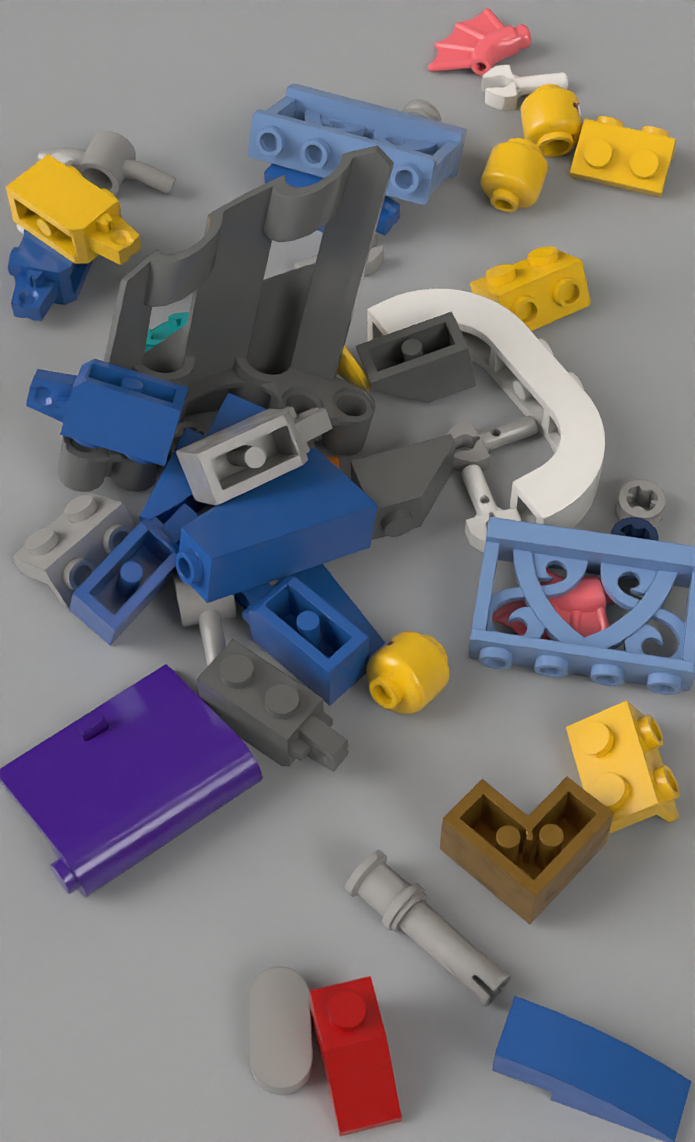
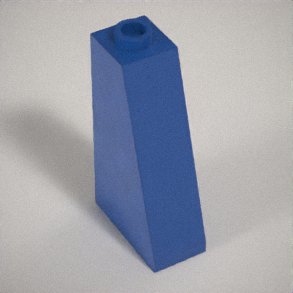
[176,448,378,603]

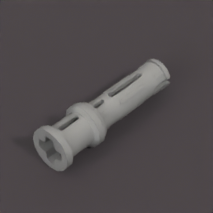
[344,850,511,1007]

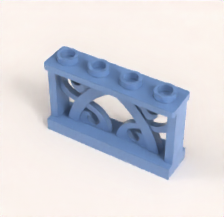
[248,83,467,205]
[469,517,695,695]

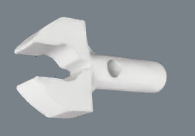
[481,65,568,111]
[461,464,521,553]

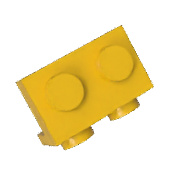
[570,116,676,198]
[470,246,591,331]
[566,700,680,834]

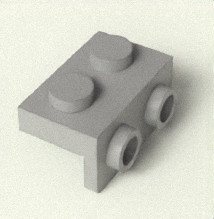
[11,492,137,608]

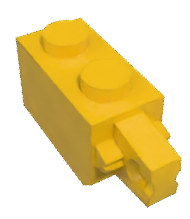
[6,154,142,265]

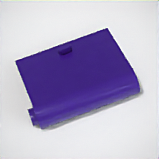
[0,664,263,898]

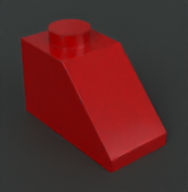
[309,976,402,1136]

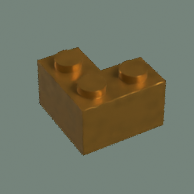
[440,776,614,925]

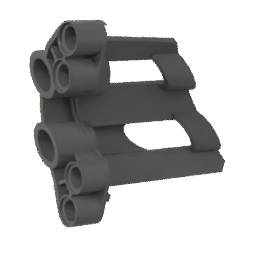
[58,145,394,492]

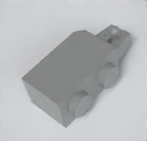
[176,406,333,505]

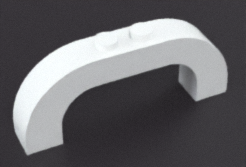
[367,288,605,528]

